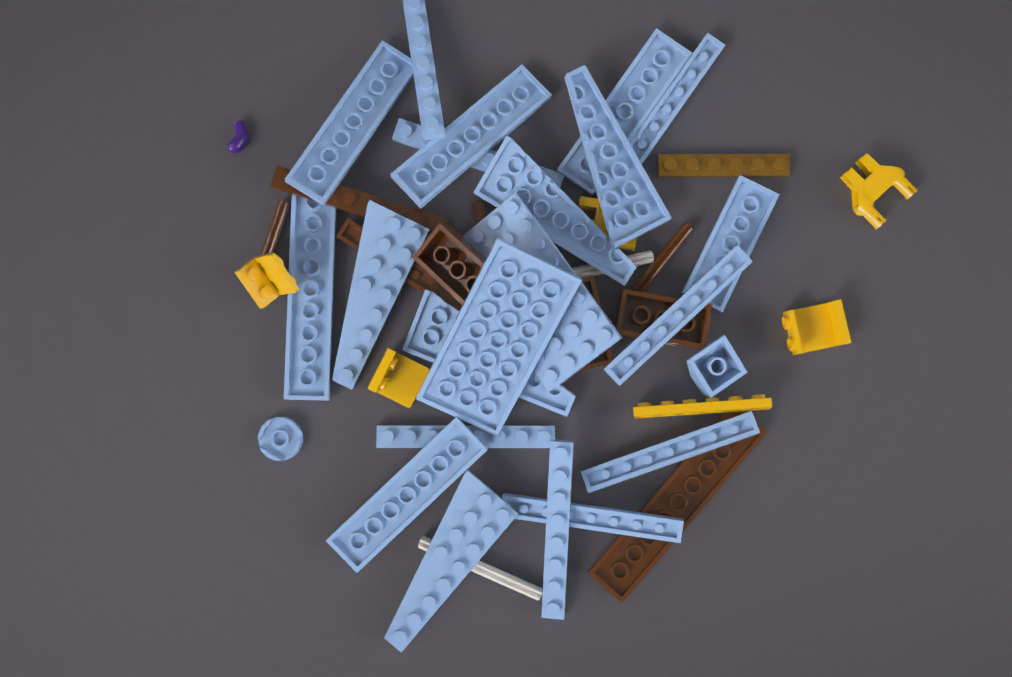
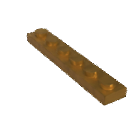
[657,154,790,178]

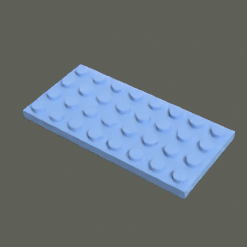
[463,193,622,392]
[416,237,582,436]

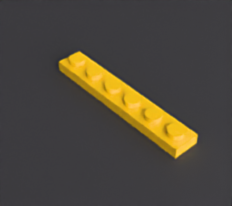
[633,394,772,419]

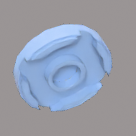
[258,417,303,461]

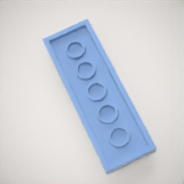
[681,175,780,313]

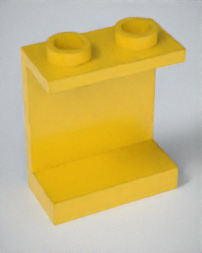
[782,299,851,355]

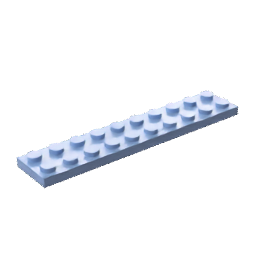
[284,195,337,401]

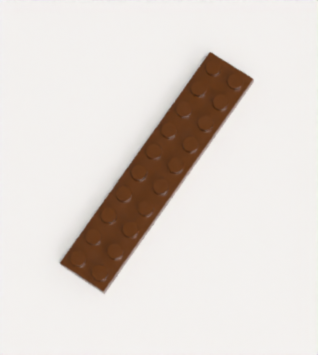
[587,411,768,603]

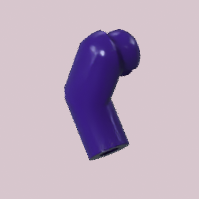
[228,121,249,154]

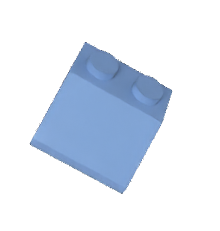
[686,335,747,398]

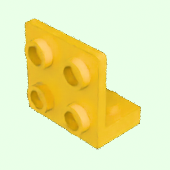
[234,253,300,309]
[367,348,429,408]

